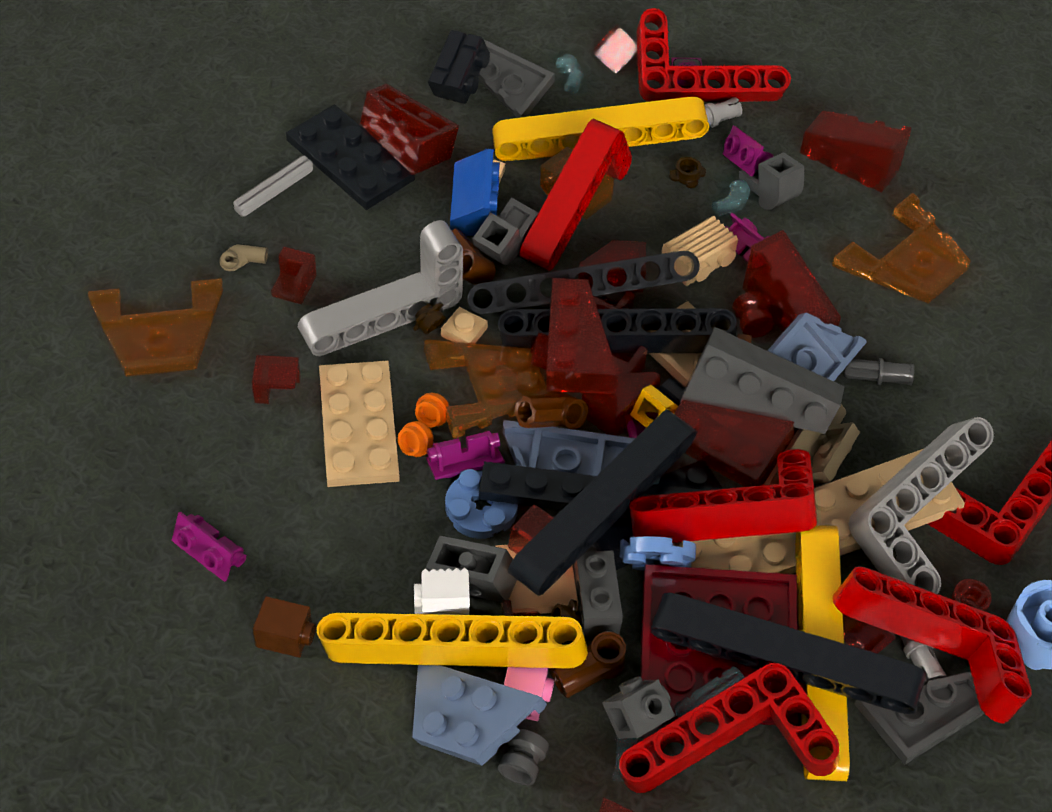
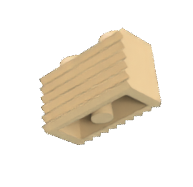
[662,216,738,286]

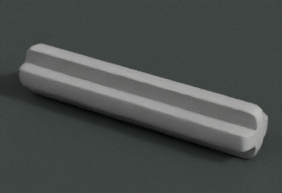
[233,156,313,217]

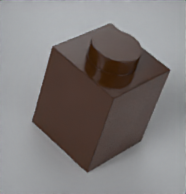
[253,596,316,658]

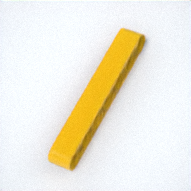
[492,97,709,161]
[795,525,850,781]
[317,613,588,669]

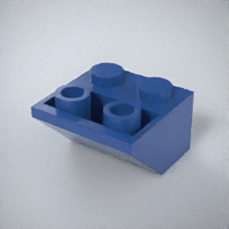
[450,149,500,236]

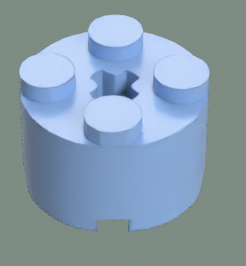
[1006,580,1052,670]

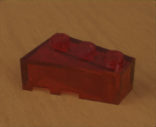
[360,84,459,175]
[800,111,912,193]
[742,230,841,332]
[546,278,618,394]
[674,400,795,487]

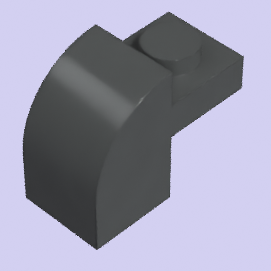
[739,152,804,210]
[472,197,538,265]

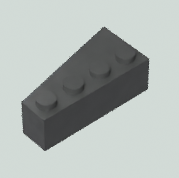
[680,327,845,434]

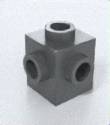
[602,676,675,739]

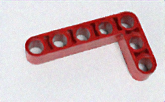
[637,8,791,102]
[520,118,632,271]
[928,440,1052,565]
[629,449,817,543]
[833,566,1032,724]
[619,663,839,793]

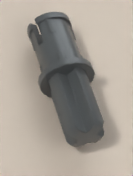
[844,358,915,386]

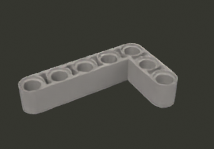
[298,220,463,356]
[849,417,994,594]

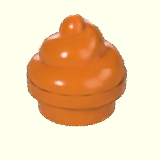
[415,392,450,428]
[398,421,434,457]

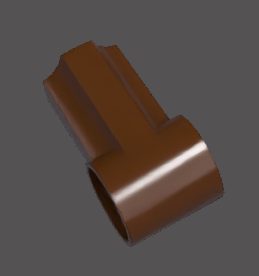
[452,228,496,286]
[514,390,588,430]
[549,632,626,699]

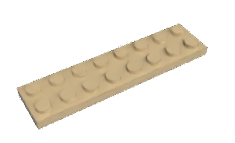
[673,449,965,574]

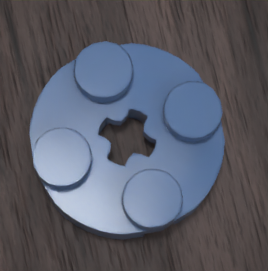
[445,469,518,539]
[620,536,696,570]

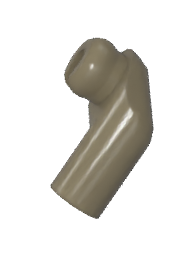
[220,244,268,271]

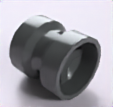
[498,729,550,786]

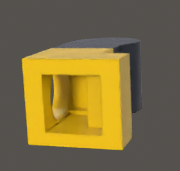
[630,377,692,428]

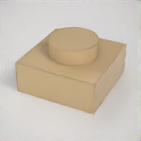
[441,307,488,350]

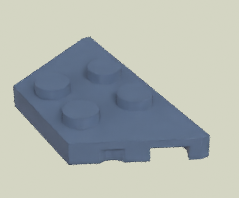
[768,313,867,433]
[503,420,635,476]
[412,665,547,766]

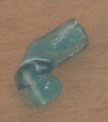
[556,54,584,94]
[712,179,750,216]

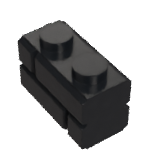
[428,30,490,104]

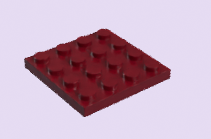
[640,564,798,726]

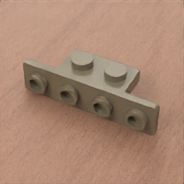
[764,404,860,485]

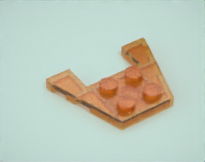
[832,193,971,304]
[88,278,223,376]
[424,340,549,438]

